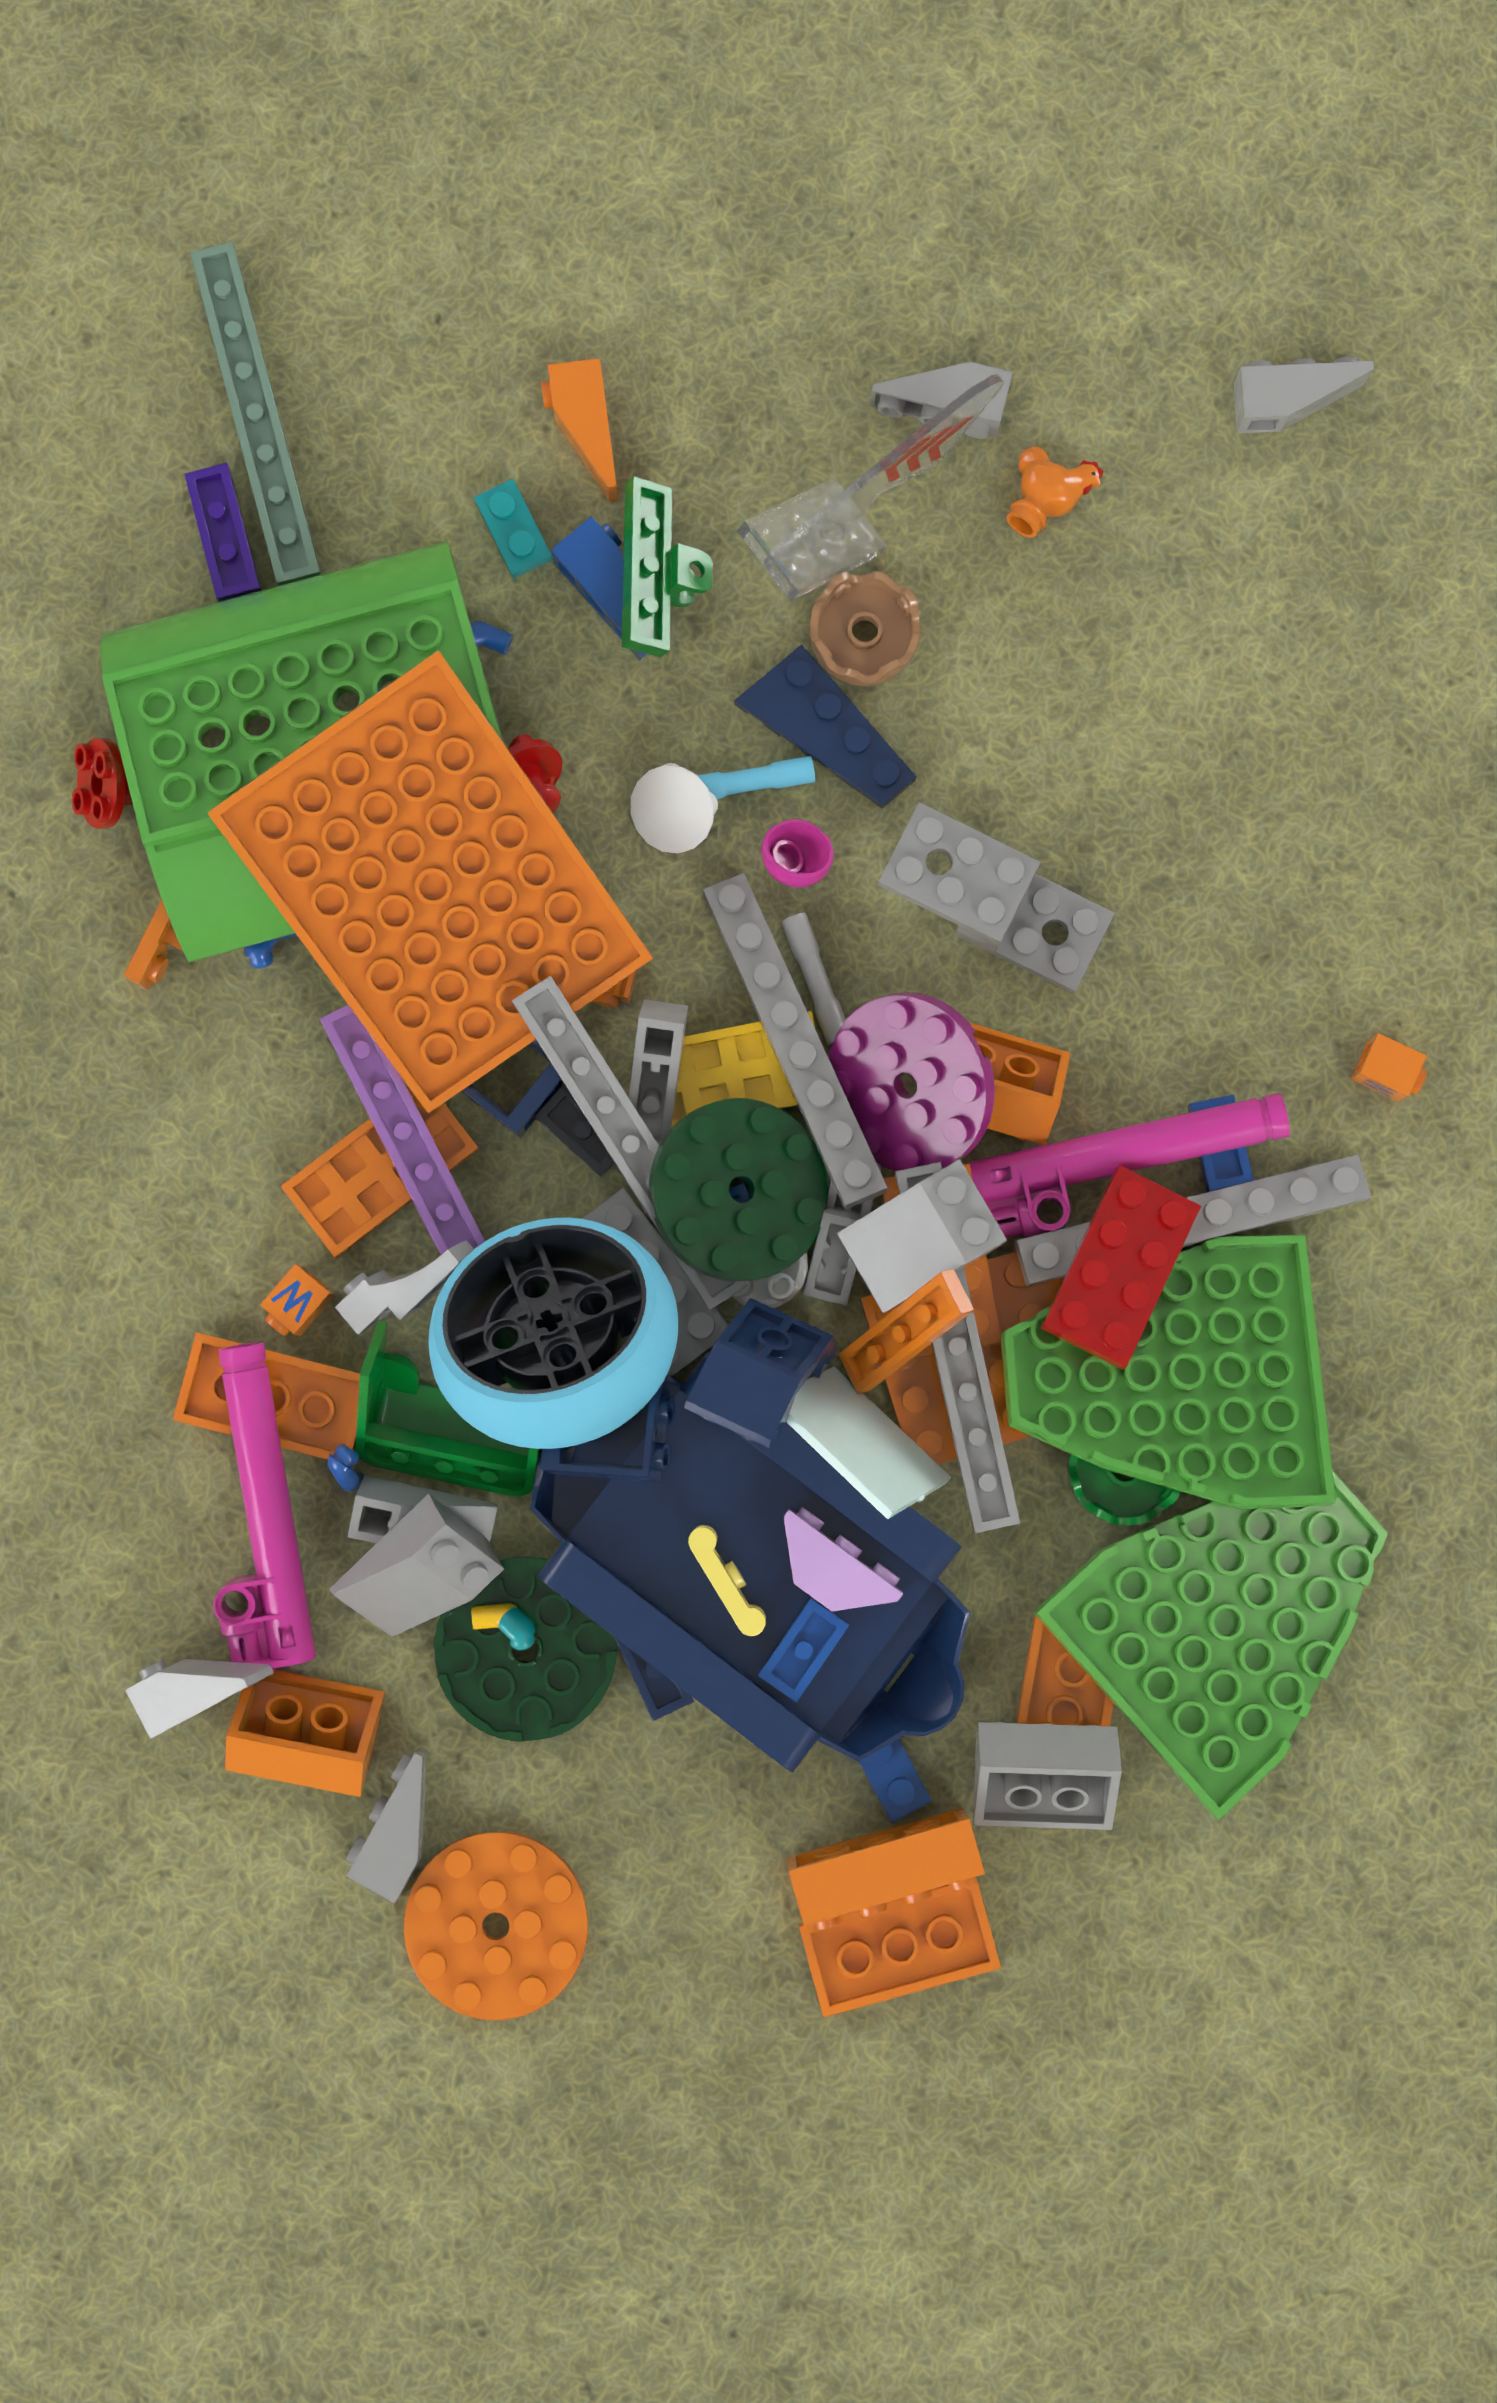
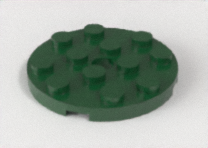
[649,1098,828,1282]
[434,1556,617,1742]

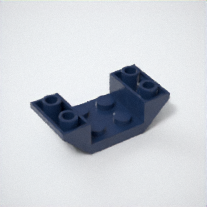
[684,1298,837,1448]

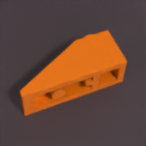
[541,358,618,502]

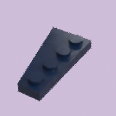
[734,644,917,808]

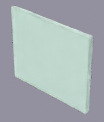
[787,1366,951,1519]

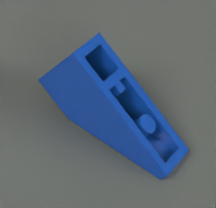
[551,516,646,661]

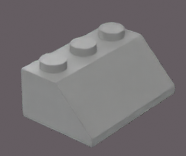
[973,1722,1122,1830]

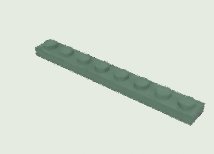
[190,241,321,586]

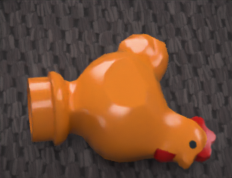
[1006,446,1103,538]

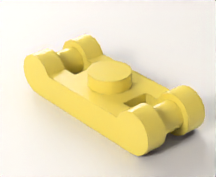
[688,1525,766,1636]

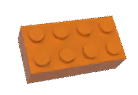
[787,1807,985,1930]

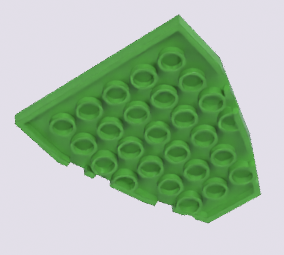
[1000,1235,1336,1509]
[1033,1470,1388,1820]

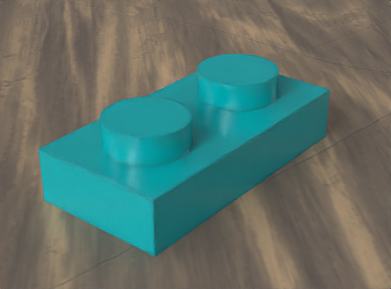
[474,479,552,579]

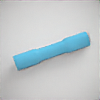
[698,756,815,799]

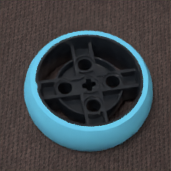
[428,1218,678,1449]

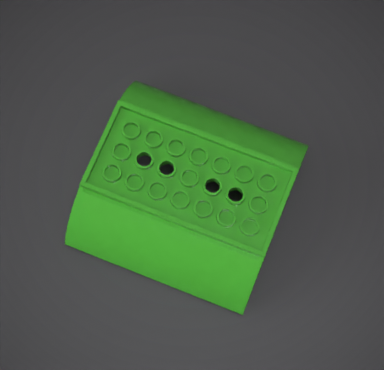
[100,540,502,962]

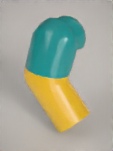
[471,1603,535,1650]

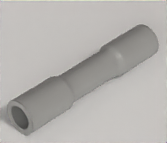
[781,913,846,1047]

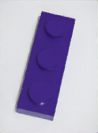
[184,463,262,602]

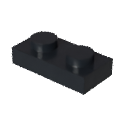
[534,1084,615,1178]

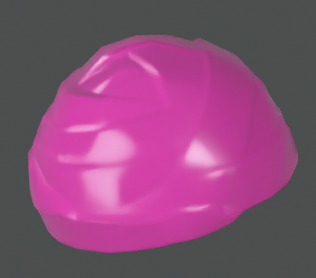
[760,819,834,888]

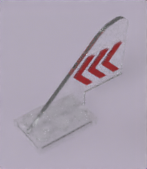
[737,374,1004,601]

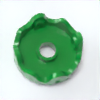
[1067,1453,1181,1525]

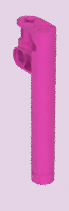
[969,1093,1290,1238]
[213,1342,317,1669]

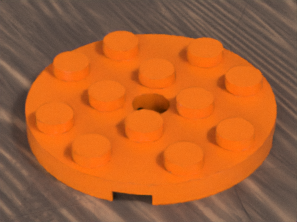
[404,1831,588,2020]

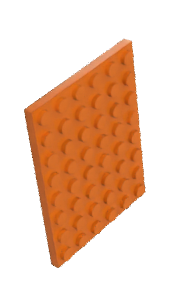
[207,649,653,1114]

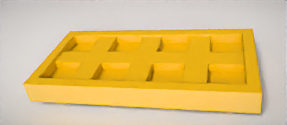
[671,1011,815,1128]

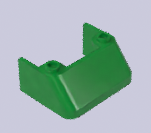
[355,1321,542,1497]

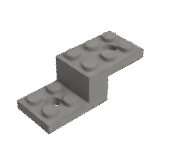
[878,802,1115,994]

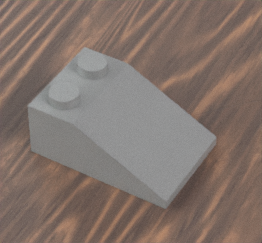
[837,1159,1007,1313]
[330,1493,504,1637]

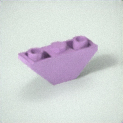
[784,1507,903,1612]

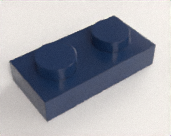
[615,1638,694,1721]

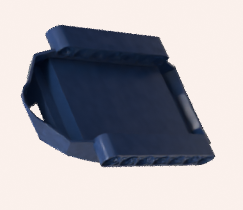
[530,1352,970,1773]

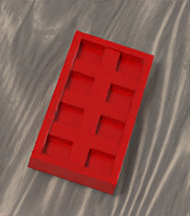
[1040,1165,1201,1370]

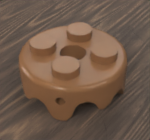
[809,571,921,686]

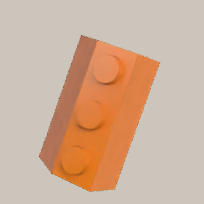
[969,1022,1071,1145]
[225,1669,385,1797]

